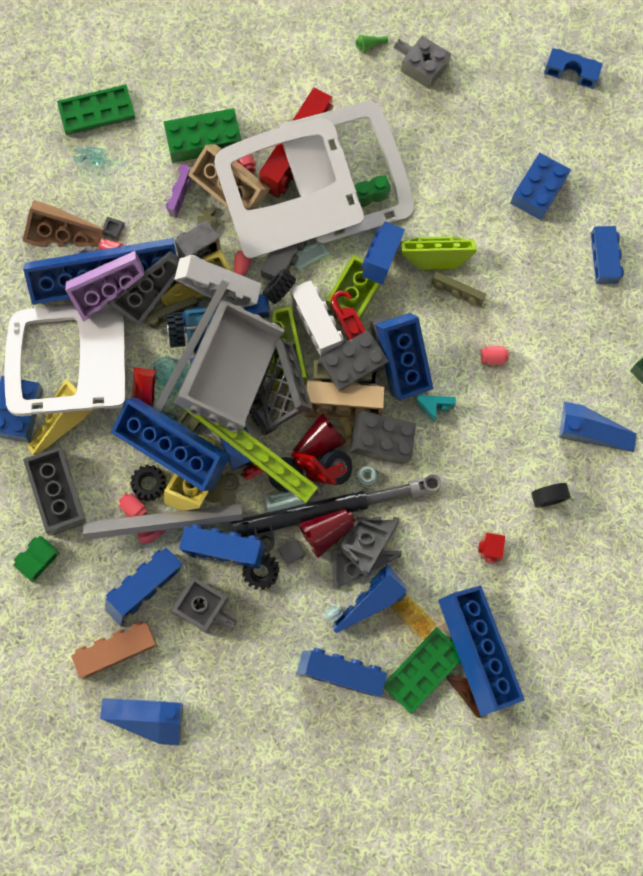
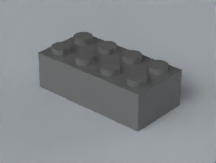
[23,446,87,536]

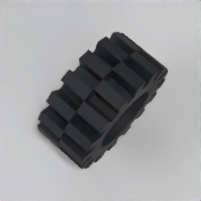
[263,269,296,304]
[130,464,167,501]
[242,553,280,590]

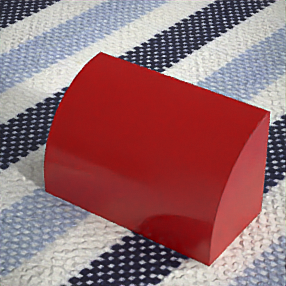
[131,367,156,407]

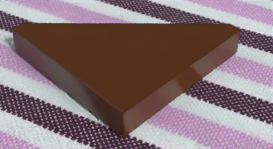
[446,675,481,718]

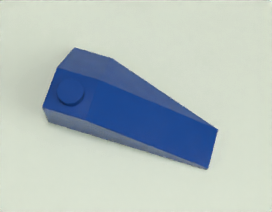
[559,402,637,452]
[333,564,407,633]
[100,698,183,745]

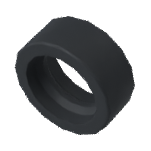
[531,483,571,508]

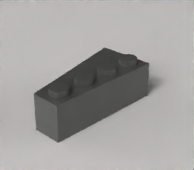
[108,251,180,326]

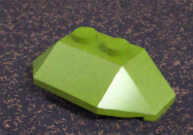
[400,236,477,270]

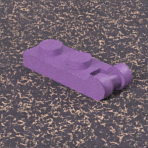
[166,164,192,218]

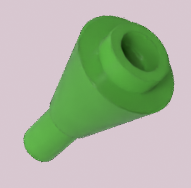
[356,35,388,53]

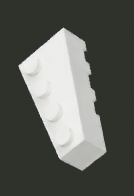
[174,255,261,308]
[290,280,344,357]

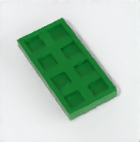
[57,84,136,135]
[384,627,460,714]

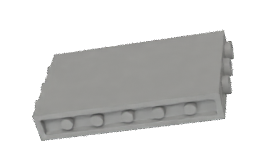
[174,299,285,434]

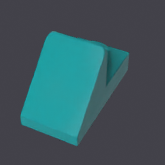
[416,395,456,423]

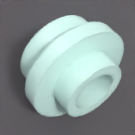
[358,466,377,486]
[324,605,343,623]

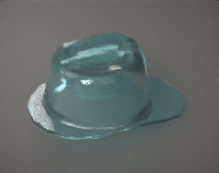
[149,356,190,390]

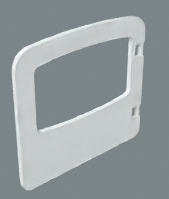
[279,101,414,244]
[214,118,364,258]
[5,302,126,416]

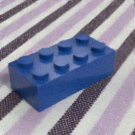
[375,313,434,401]

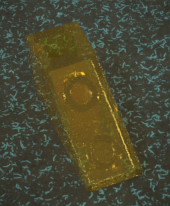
[389,594,436,640]

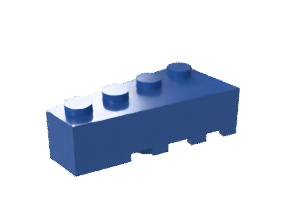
[179,524,265,569]
[105,547,182,627]
[296,648,387,697]

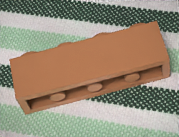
[71,621,157,679]

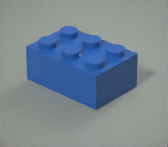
[510,152,571,221]
[0,376,43,443]

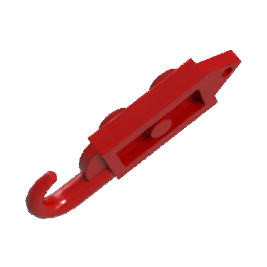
[330,291,366,341]

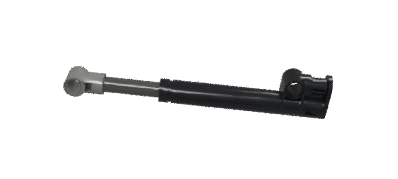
[231,474,441,552]

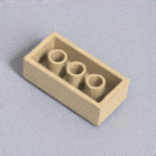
[188,144,270,210]
[305,380,384,421]

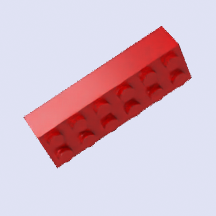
[259,87,334,199]

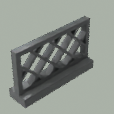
[258,339,313,429]

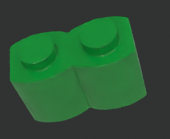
[351,175,391,207]
[13,535,60,583]

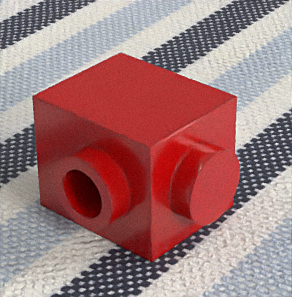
[478,532,506,564]

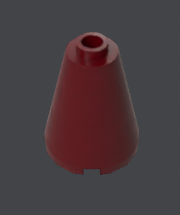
[293,413,346,459]
[299,509,355,558]

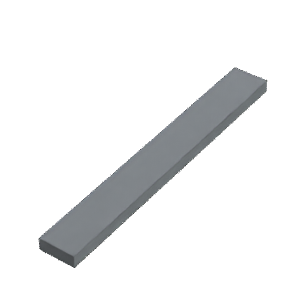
[154,279,230,412]
[83,504,243,540]

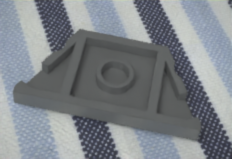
[340,517,400,577]

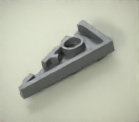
[332,550,402,589]

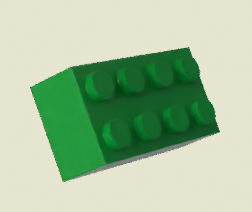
[163,108,242,163]

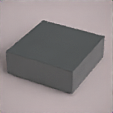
[102,217,125,240]
[278,539,304,566]

